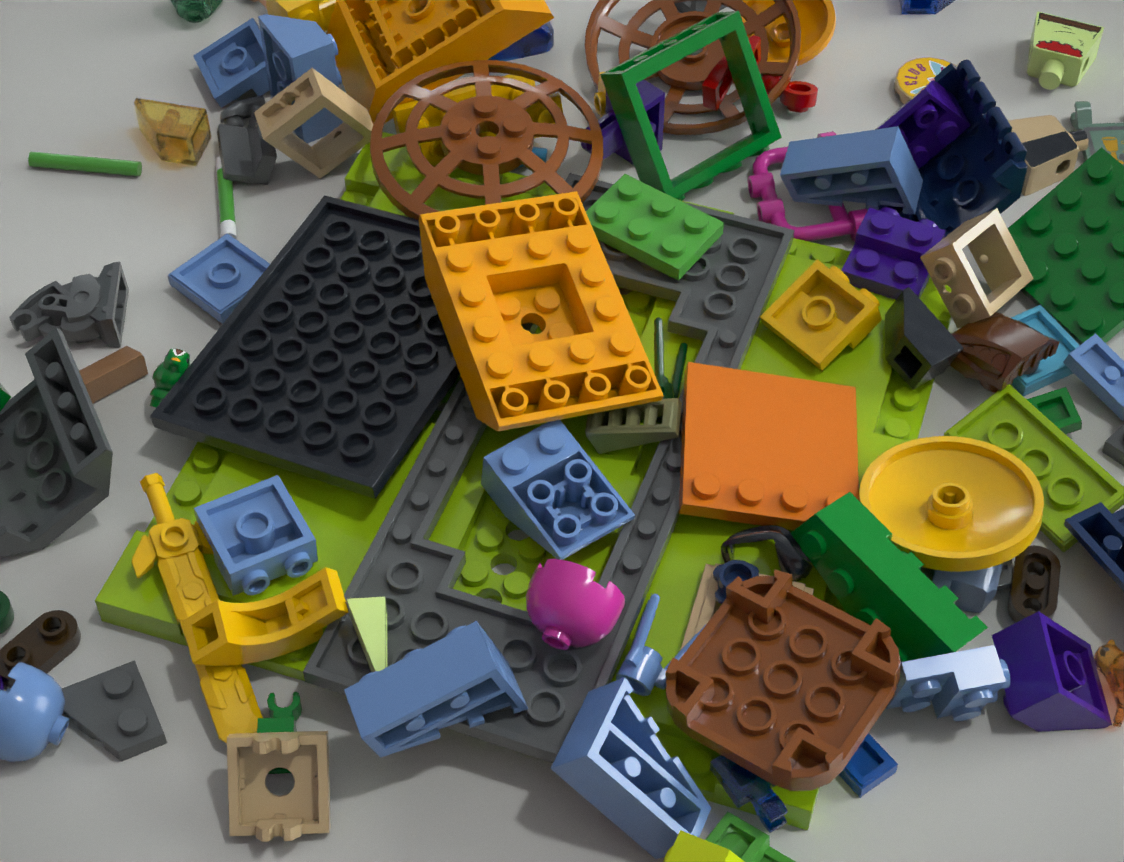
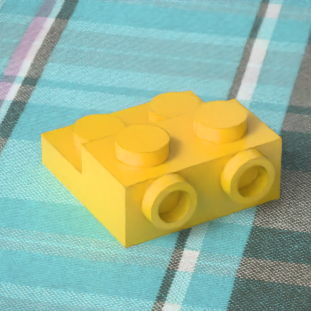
[760,259,882,371]

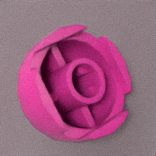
[526,559,625,650]

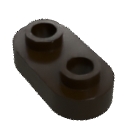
[1008,545,1061,623]
[0,610,81,688]

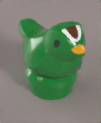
[150,348,190,408]

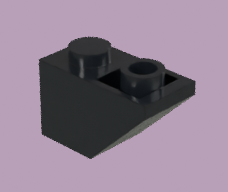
[885,287,964,390]

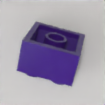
[992,611,1112,732]

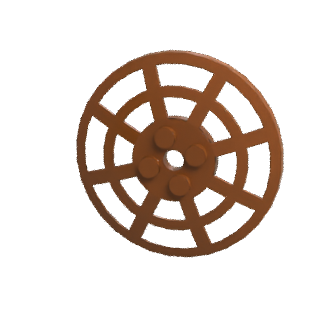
[585,0,801,135]
[370,60,603,220]

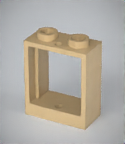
[254,68,373,179]
[920,208,1034,328]

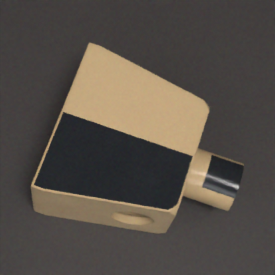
[1008,115,1088,196]

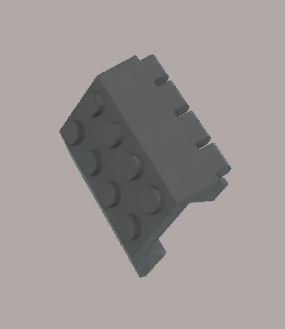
[0,327,113,557]

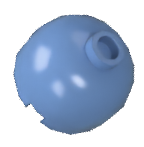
[0,662,70,762]

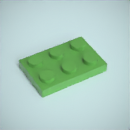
[586,174,724,281]

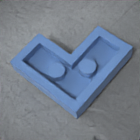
[1063,334,1124,421]

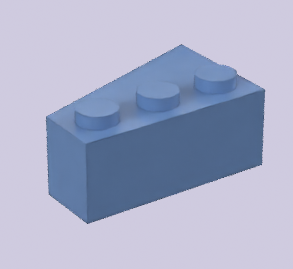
[780,126,923,215]
[344,621,528,758]
[550,677,711,859]

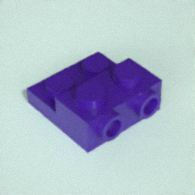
[841,207,946,300]

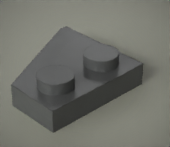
[62,660,167,761]

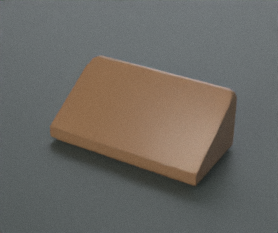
[79,346,148,403]

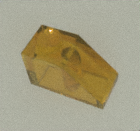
[134,98,212,166]

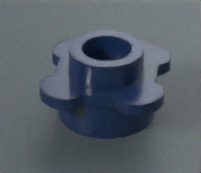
[713,560,759,605]

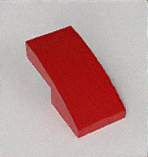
[702,35,761,111]

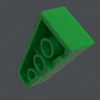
[791,492,988,662]

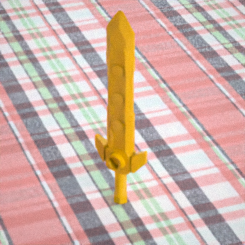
[132,473,263,744]

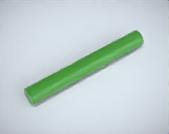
[28,151,142,176]

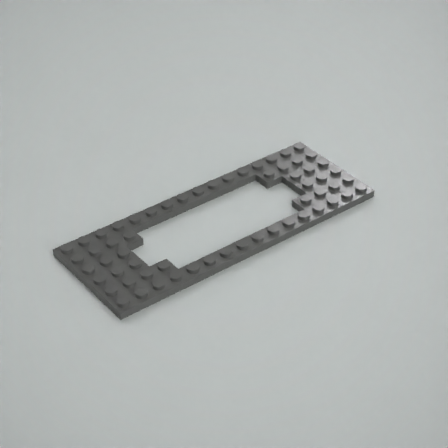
[303,173,794,763]

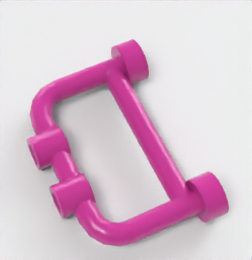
[747,131,867,242]

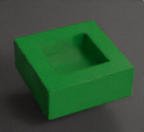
[1027,387,1082,434]

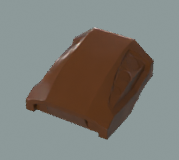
[950,312,1059,393]

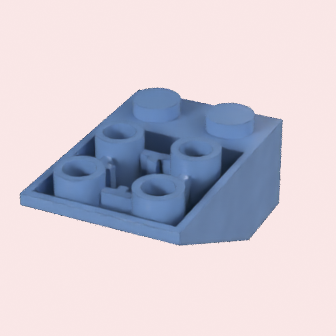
[481,420,635,560]

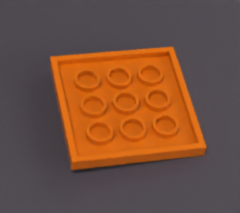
[679,362,859,530]

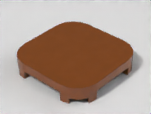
[665,569,901,791]

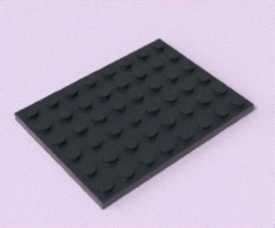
[150,195,460,499]

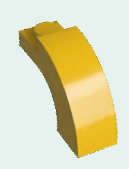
[182,567,349,666]

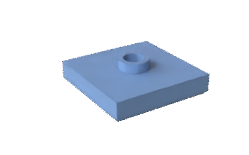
[168,233,270,324]

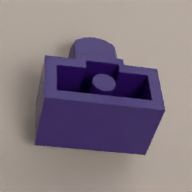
[581,79,665,165]

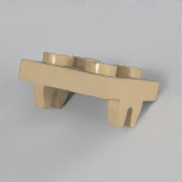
[227,731,331,842]

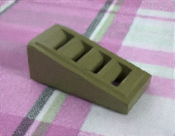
[585,398,682,454]

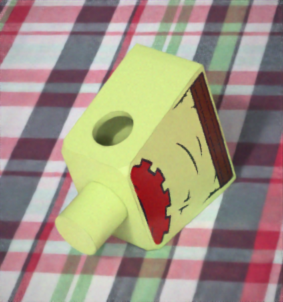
[1027,11,1104,90]

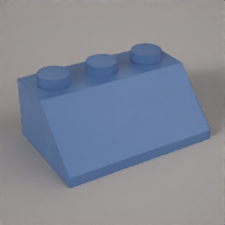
[258,14,343,143]

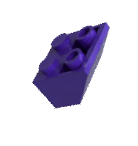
[876,80,971,169]

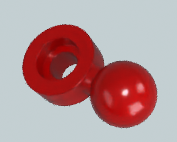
[761,75,818,113]

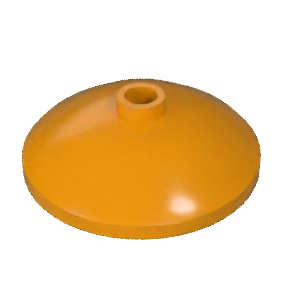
[741,0,836,66]

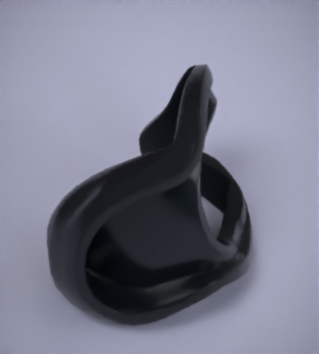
[721,525,813,582]

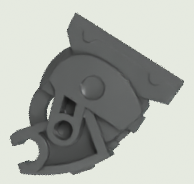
[9,262,129,347]

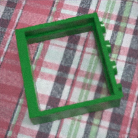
[600,11,782,201]

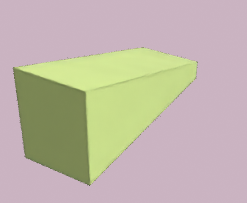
[347,597,388,672]

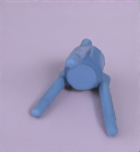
[616,594,706,696]

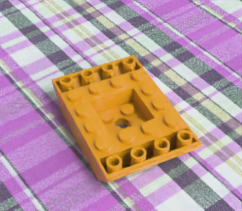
[326,0,554,125]
[419,191,664,432]

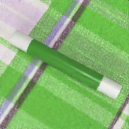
[216,156,237,240]

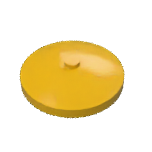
[859,436,1044,572]

